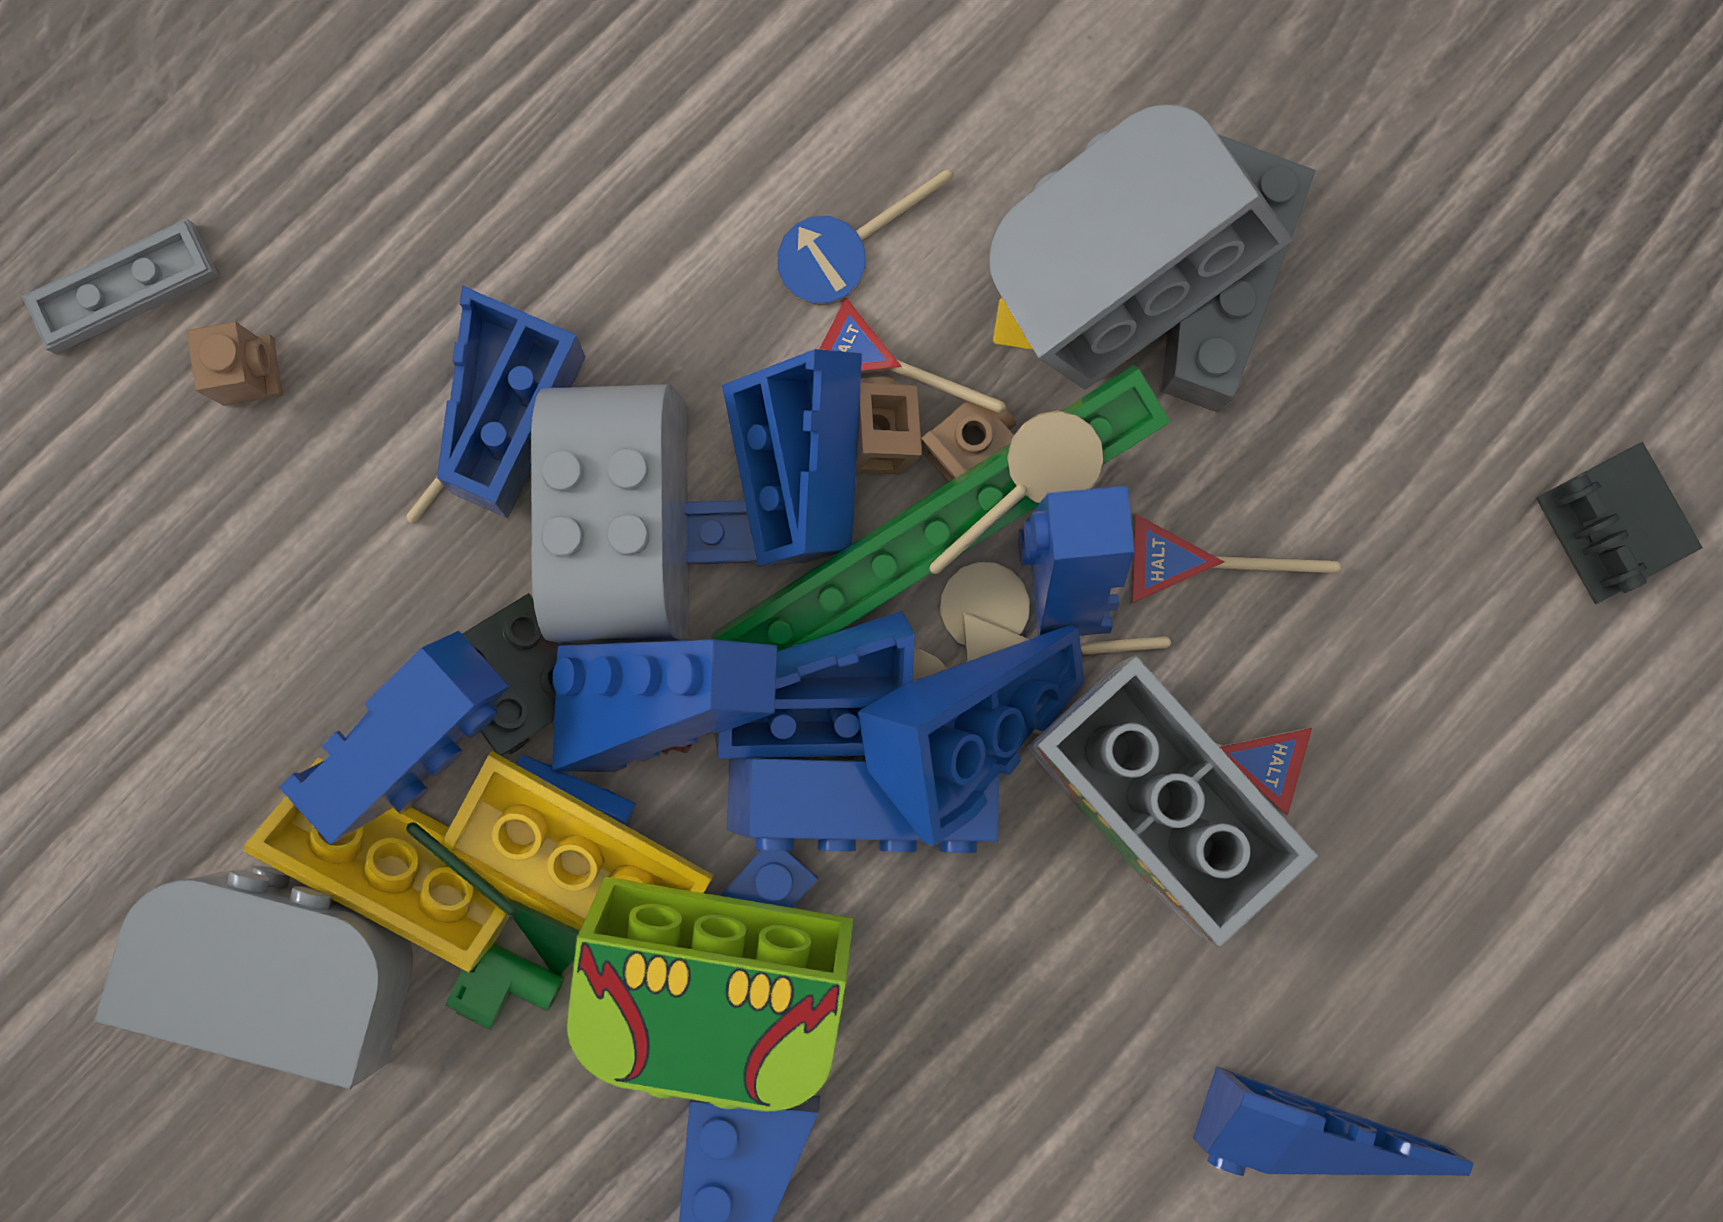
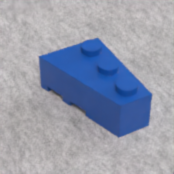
[722,349,862,566]
[1018,486,1134,636]

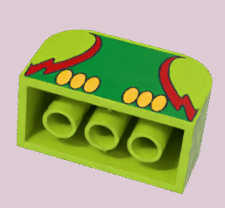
[567,877,854,1111]

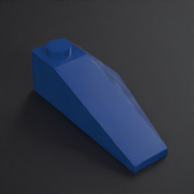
[858,625,1084,846]
[1193,1067,1474,1176]

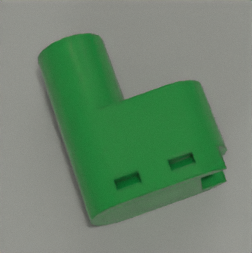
[445,943,565,1030]

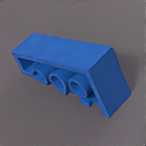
[552,640,777,772]
[727,758,1000,853]

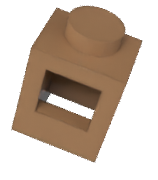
[186,321,283,406]
[856,377,922,475]
[921,397,1016,483]

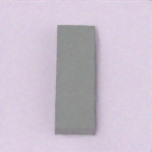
[22,218,220,354]

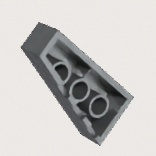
[1161,134,1316,413]

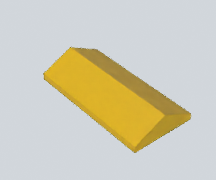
[434,751,713,930]
[244,757,513,973]

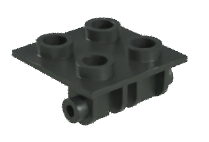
[1536,442,1703,604]
[462,593,565,756]

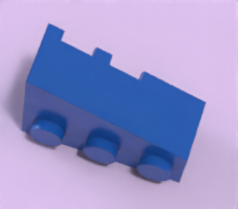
[437,285,586,519]
[714,611,915,758]
[279,630,510,845]
[679,1096,820,1222]

